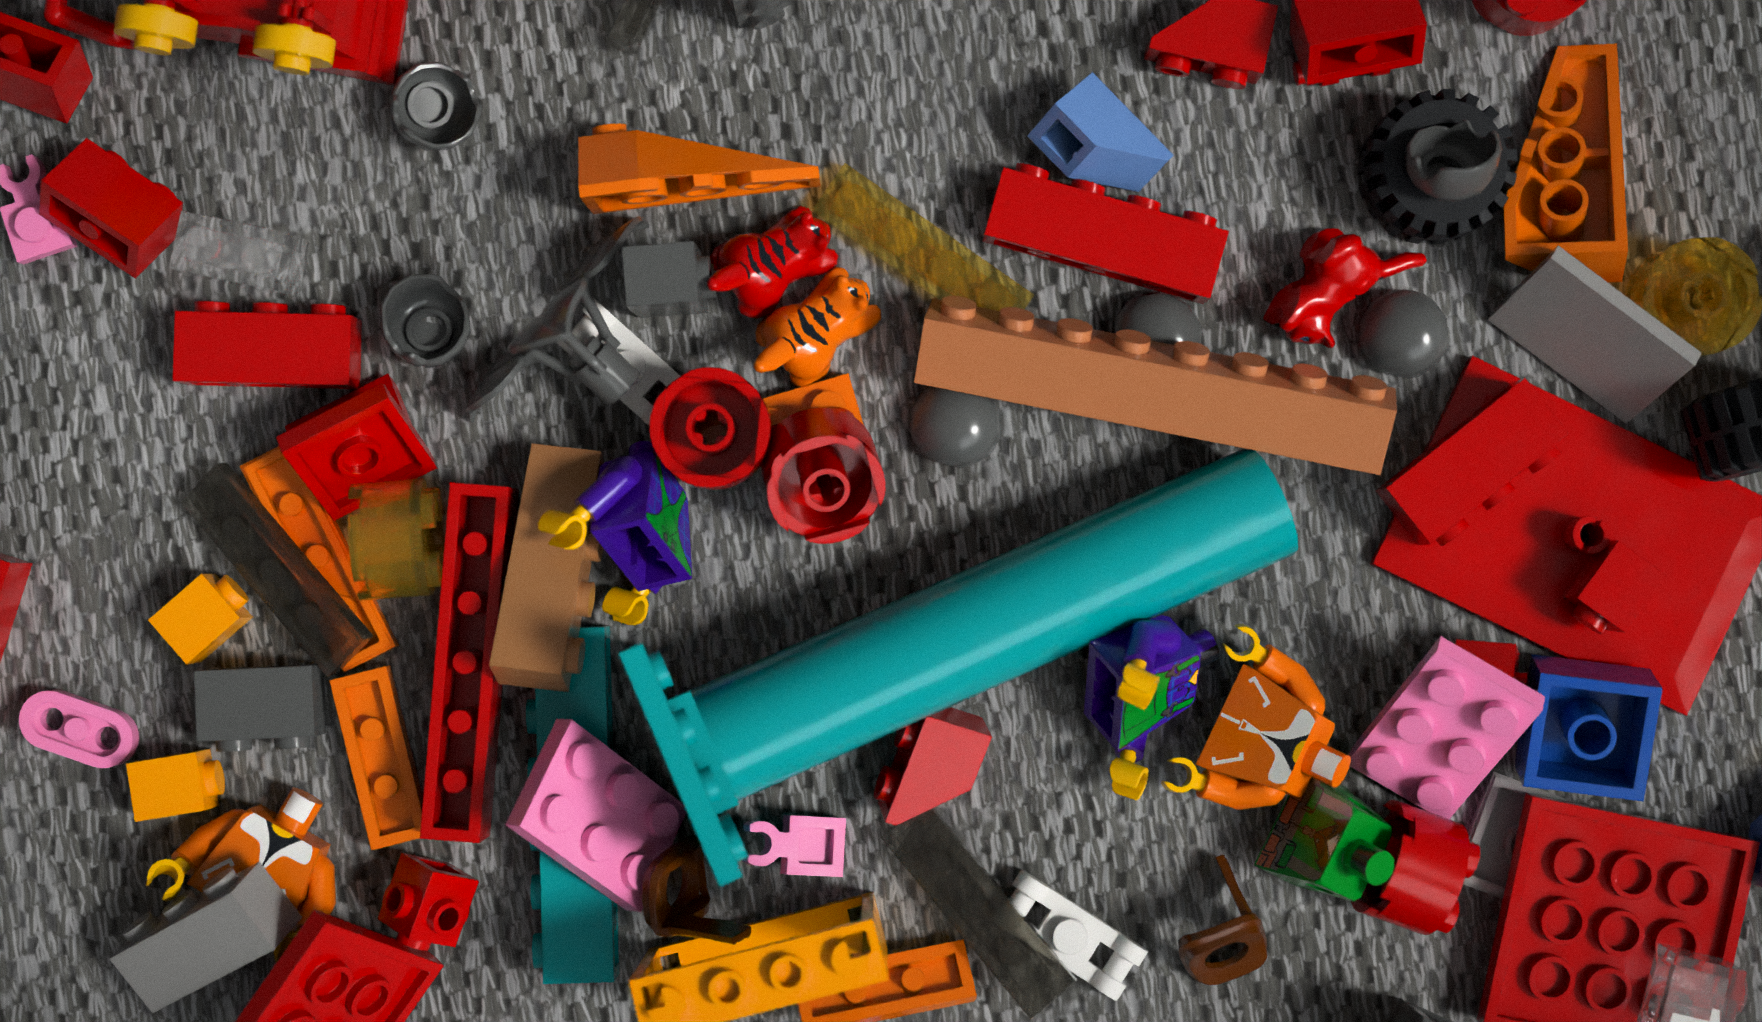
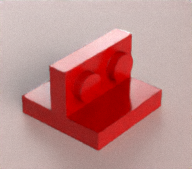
[276,374,437,521]

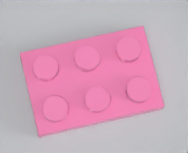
[1348,636,1545,819]
[505,719,687,912]

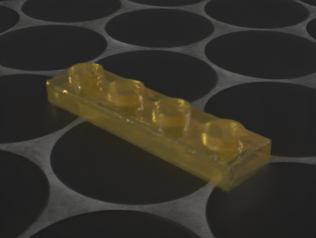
[812,163,1034,311]

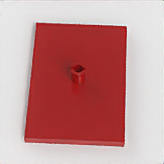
[1370,356,1762,716]

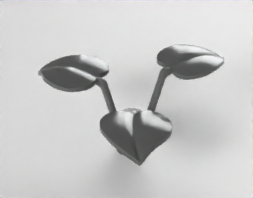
[465,216,649,423]

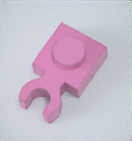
[0,154,78,264]
[741,815,846,877]

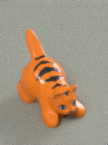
[753,267,881,387]

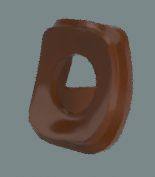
[642,835,751,945]
[1178,855,1267,985]

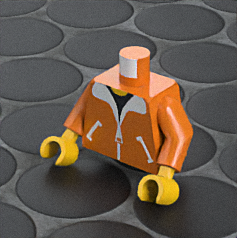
[1161,624,1350,810]
[145,787,336,964]

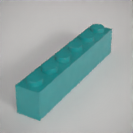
[526,626,620,984]

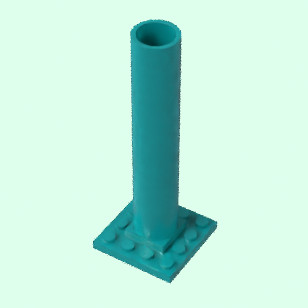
[619,448,1298,887]

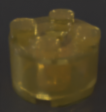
[1625,237,1762,358]
[348,478,444,601]

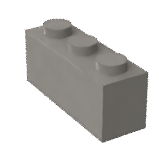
[109,861,302,1013]

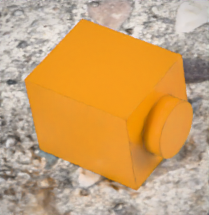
[148,573,253,664]
[126,749,225,822]

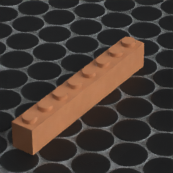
[914,296,1397,475]

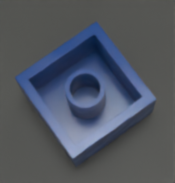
[1515,654,1663,802]

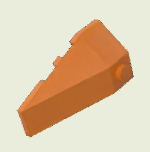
[1503,43,1628,283]
[578,123,821,214]

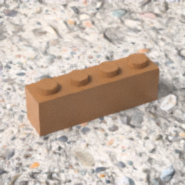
[489,443,604,692]

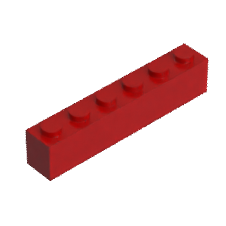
[420,482,519,843]

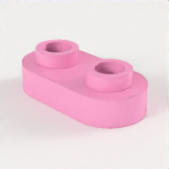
[19,690,139,768]

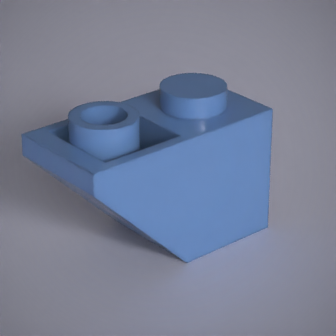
[1027,72,1174,192]

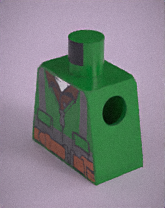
[1254,778,1394,902]

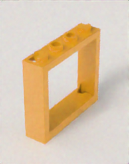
[629,892,888,1022]

